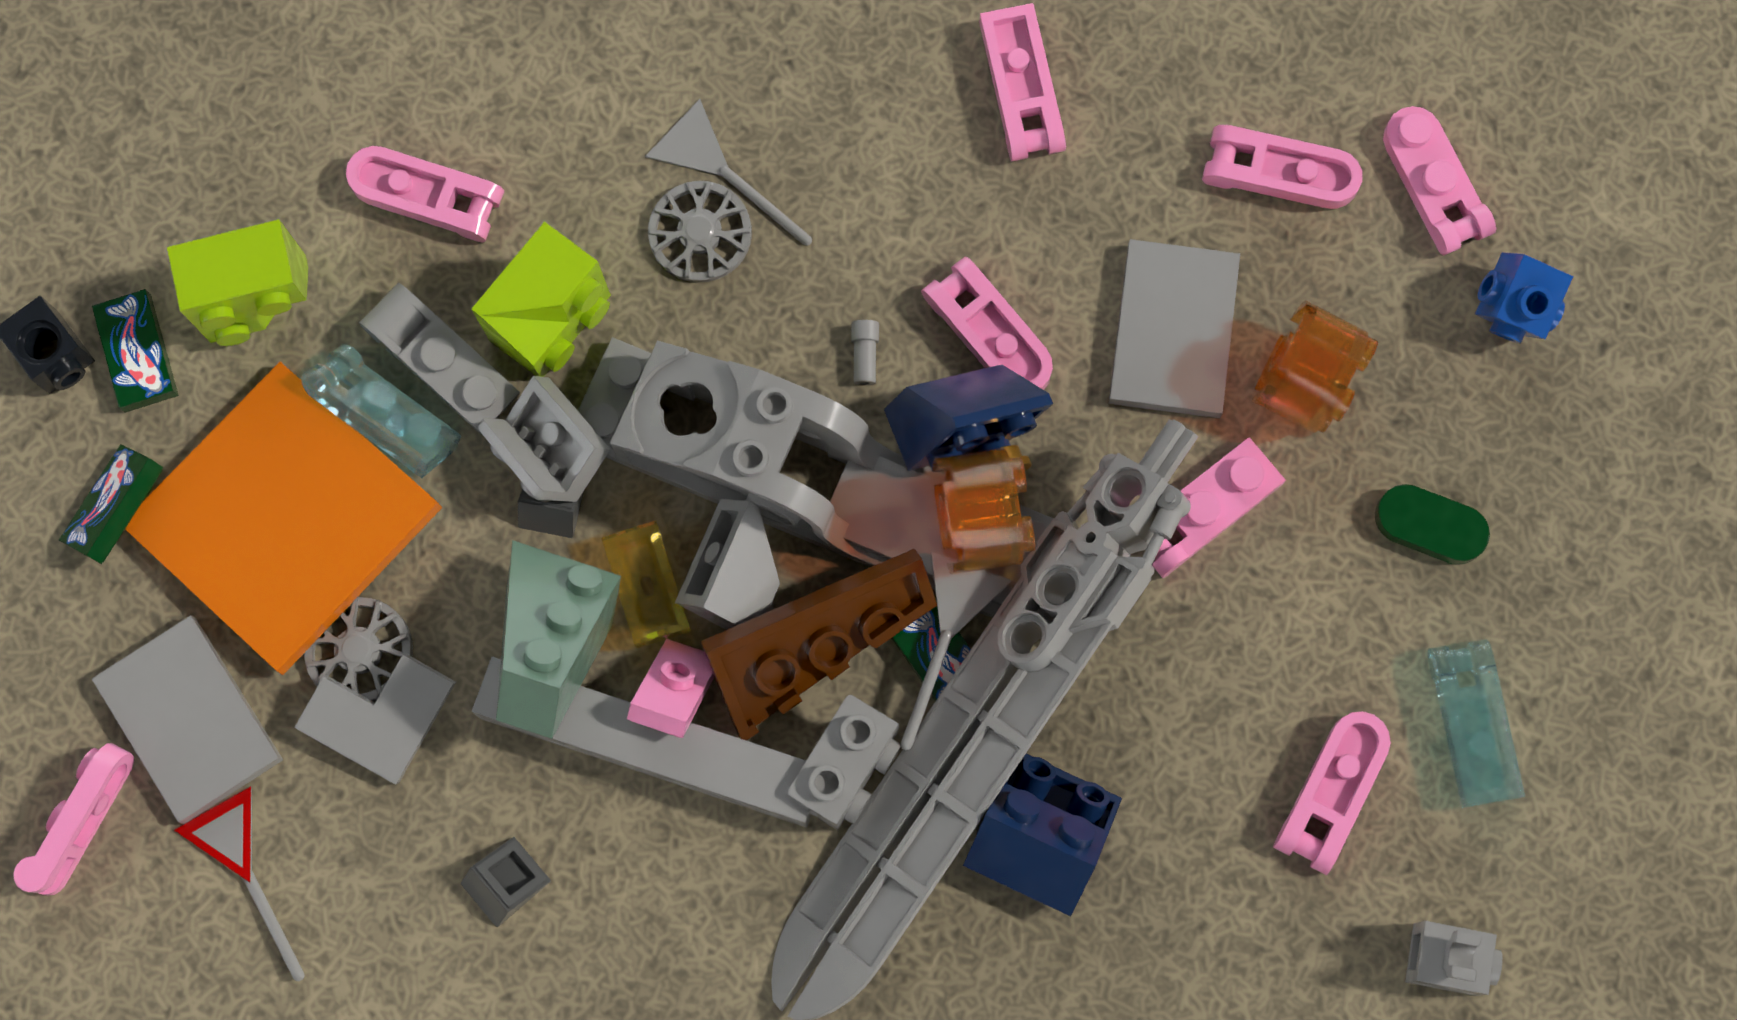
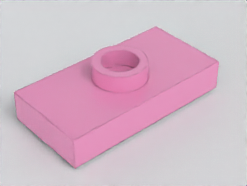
[627,639,714,738]

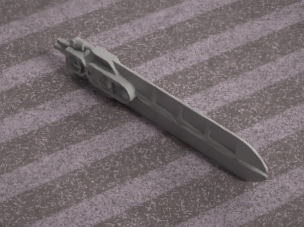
[771,419,1198,1020]

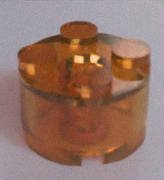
[1252,300,1378,433]
[933,448,1035,575]

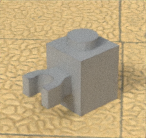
[1405,921,1503,996]

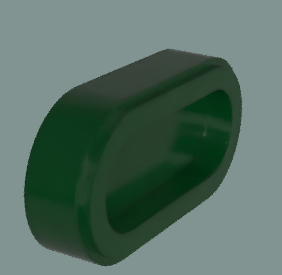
[1375,484,1490,565]

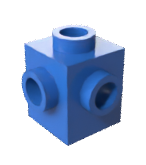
[1475,252,1573,344]

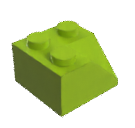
[167,219,308,346]
[472,221,611,377]

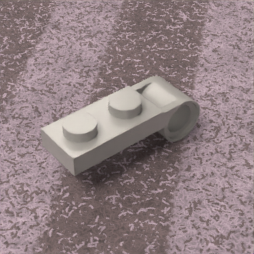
[359,283,520,435]

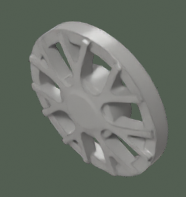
[648,181,752,282]
[304,597,413,702]

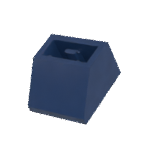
[884,364,1053,472]
[963,753,1122,917]

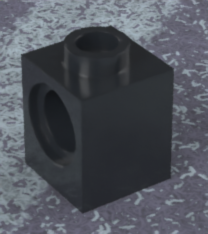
[0,296,95,394]

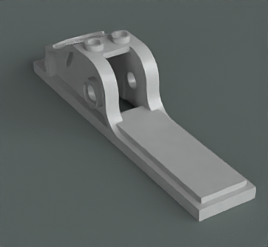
[578,337,1131,639]

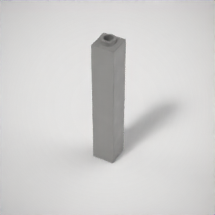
[471,657,818,828]

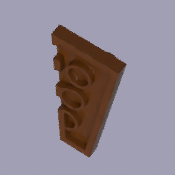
[701,549,937,741]

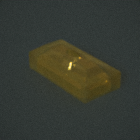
[602,520,691,649]

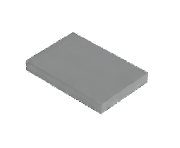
[1109,239,1240,418]
[92,615,283,824]

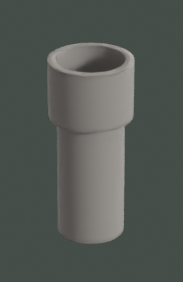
[851,320,879,385]

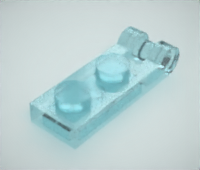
[301,344,461,478]
[1427,639,1525,808]

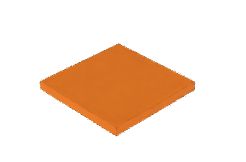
[125,361,442,675]

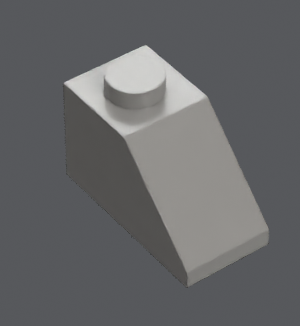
[675,499,780,630]

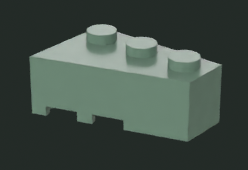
[496,540,621,739]

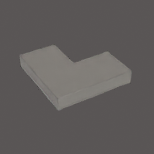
[294,654,456,785]

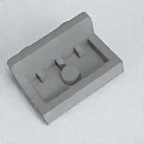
[478,376,611,502]
[788,695,901,831]

